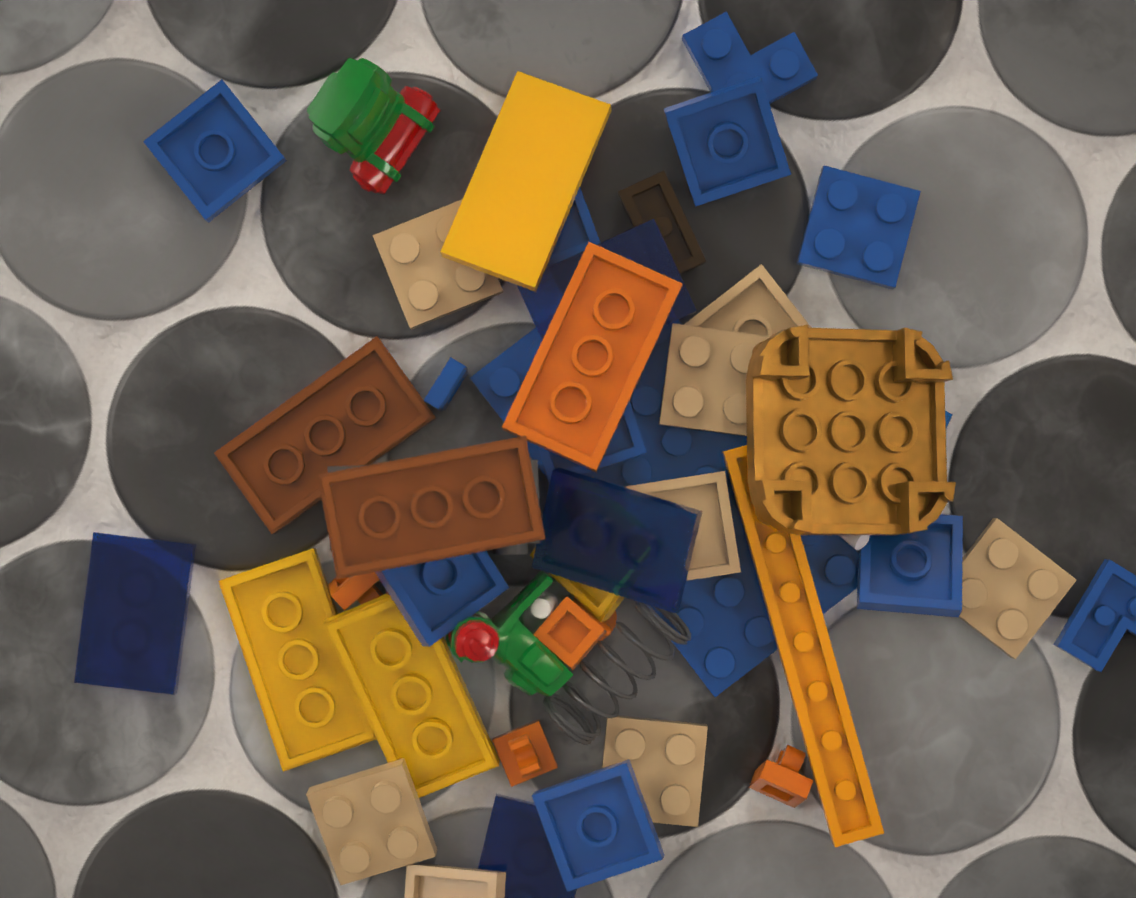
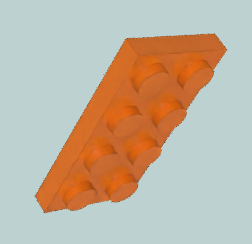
[502,242,683,472]

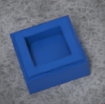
[424,357,469,412]

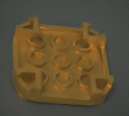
[746,325,956,535]

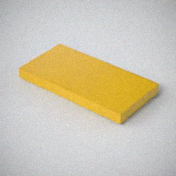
[440,71,612,292]
[218,548,377,772]
[323,593,500,798]

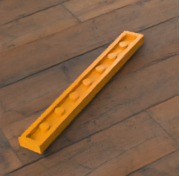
[722,445,884,847]

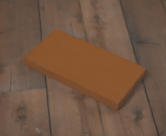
[214,336,436,535]
[317,436,545,579]

